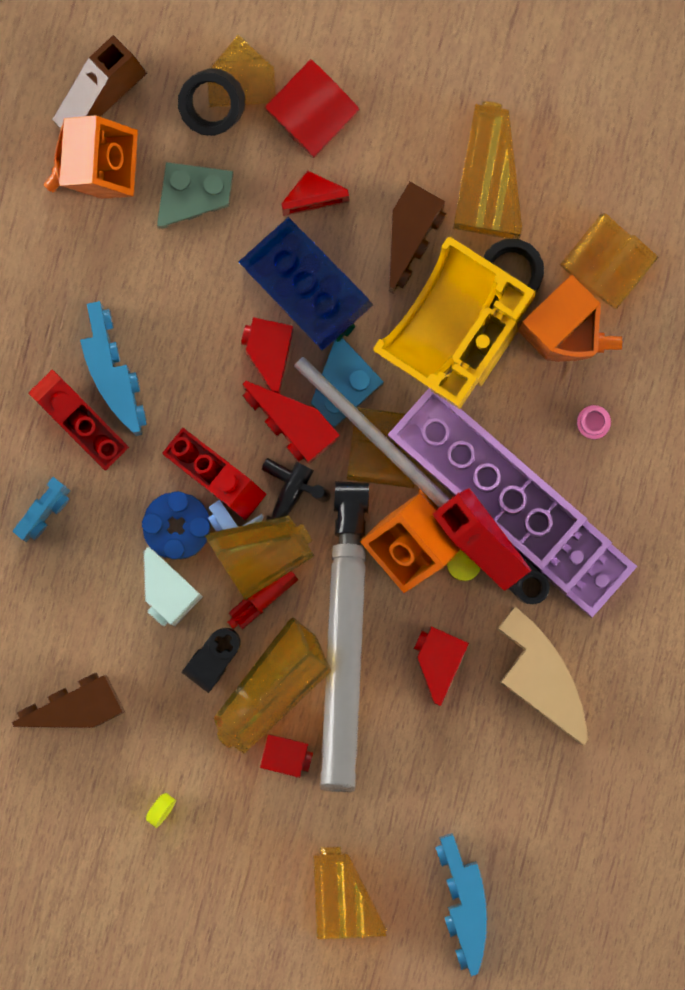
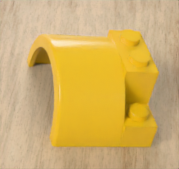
[373,237,536,410]

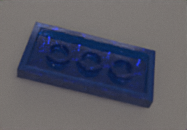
[238,217,373,351]

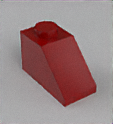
[241,317,294,394]
[414,626,469,706]

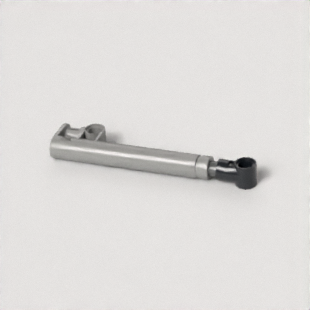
[320,481,369,792]

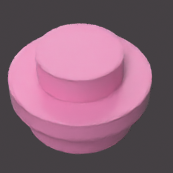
[577,405,611,439]

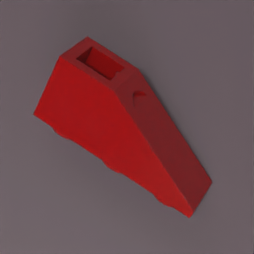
[28,369,129,471]
[242,381,340,464]
[161,428,267,521]
[432,488,532,591]

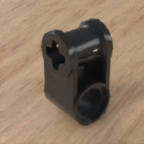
[181,628,241,693]

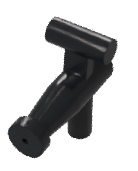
[262,458,331,531]

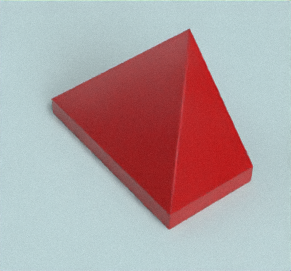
[281,171,349,216]

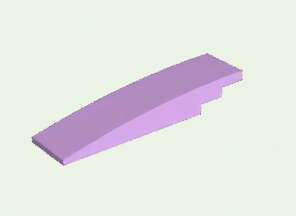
[387,388,637,618]

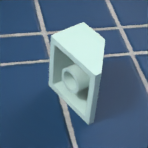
[144,547,203,626]

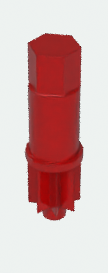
[227,565,298,630]

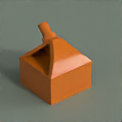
[43,115,138,199]
[518,274,623,361]
[360,489,460,593]

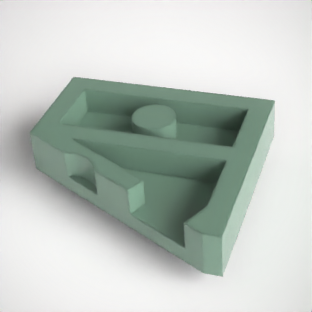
[157,162,233,229]

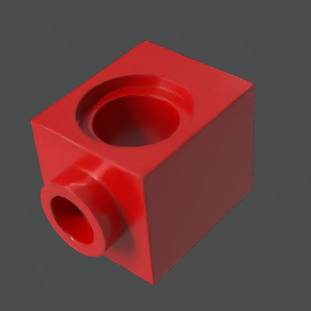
[260,734,313,778]

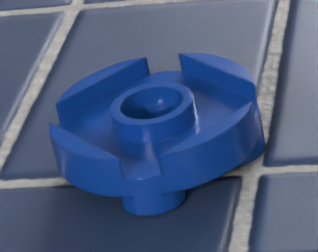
[142,491,210,560]

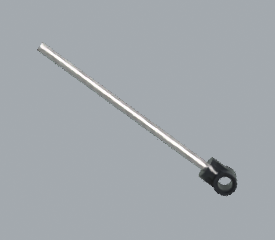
[294,357,550,605]

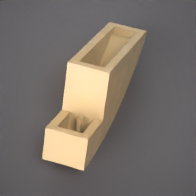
[497,607,588,745]

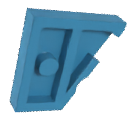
[311,338,384,428]
[12,477,71,542]

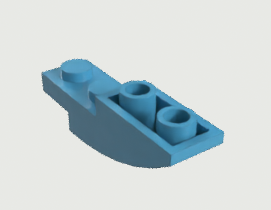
[80,301,147,436]
[435,833,487,976]

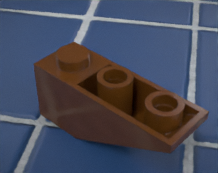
[52,35,147,128]
[389,181,447,294]
[12,672,125,728]

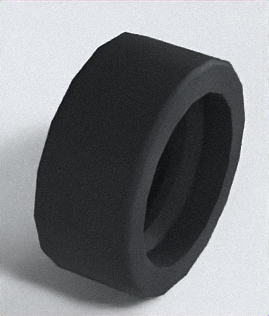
[178,68,245,136]
[483,239,544,301]

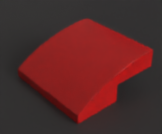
[264,59,360,158]

